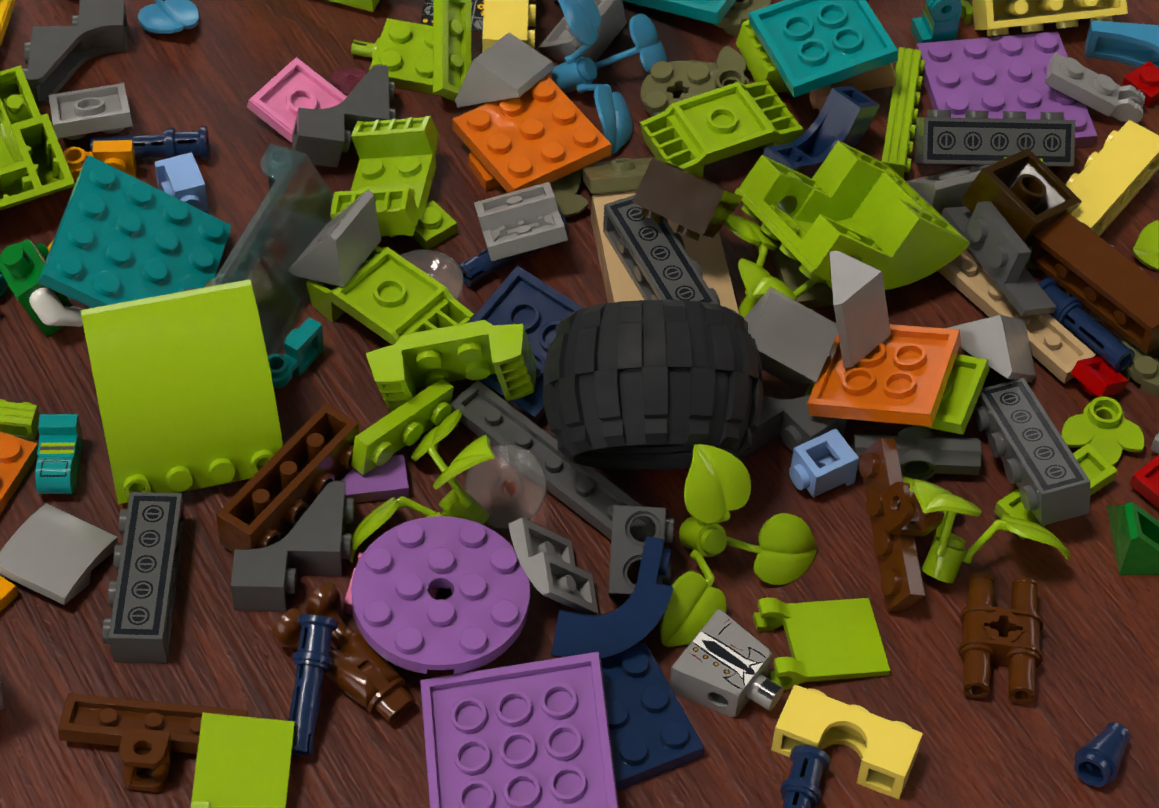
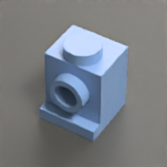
[154,152,208,212]
[789,429,859,498]

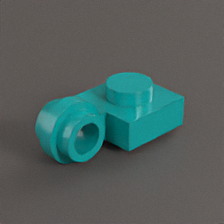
[268,317,324,388]

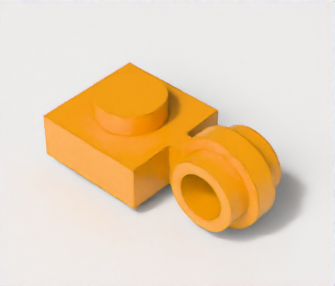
[63,140,136,180]

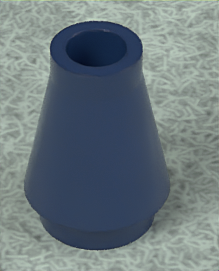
[1074,722,1131,787]

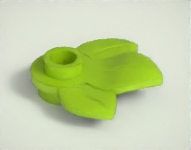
[1061,397,1144,466]

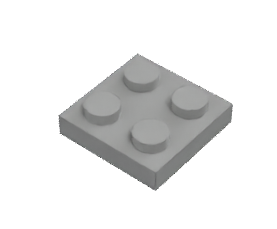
[49,83,133,140]

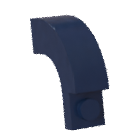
[763,85,880,178]
[551,536,673,658]

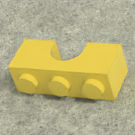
[771,684,923,800]

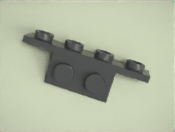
[942,201,1056,316]

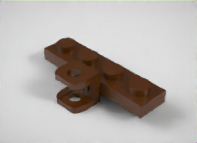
[859,437,944,613]
[58,693,249,792]

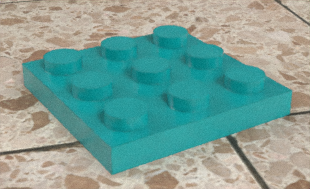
[749,0,898,97]

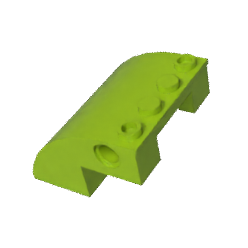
[0,65,75,210]
[734,140,970,290]
[80,279,283,505]

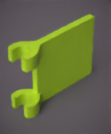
[753,597,890,691]
[190,713,295,808]

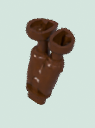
[272,582,416,723]

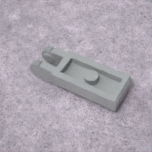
[1045,52,1145,123]

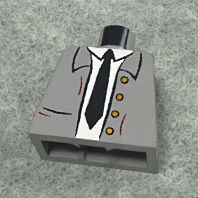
[670,609,784,717]

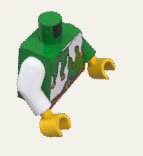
[0,239,84,337]

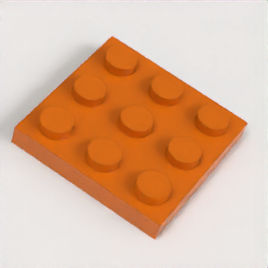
[452,76,611,193]
[807,324,961,427]

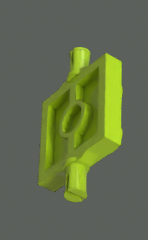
[351,18,473,95]

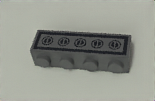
[915,110,1076,166]
[603,195,720,305]
[973,378,1090,526]
[103,492,186,663]

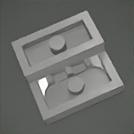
[474,182,568,261]
[0,503,118,605]
[508,518,599,615]

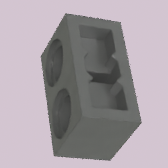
[608,505,674,596]

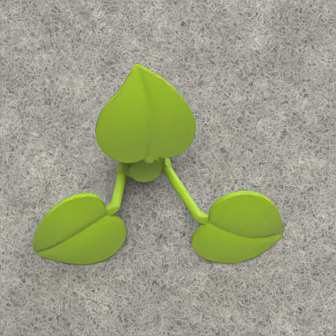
[724,214,832,318]
[350,409,495,562]
[660,444,817,647]
[903,477,1071,583]

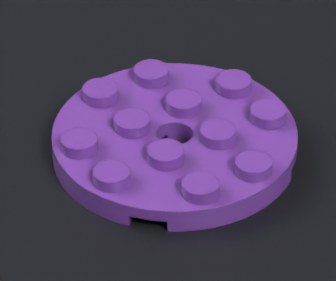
[351,516,530,674]

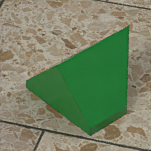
[1106,501,1159,575]

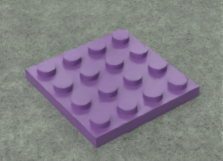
[916,31,1097,148]
[420,652,619,808]

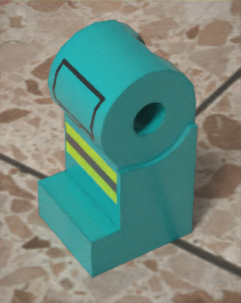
[910,0,962,43]
[35,414,83,494]

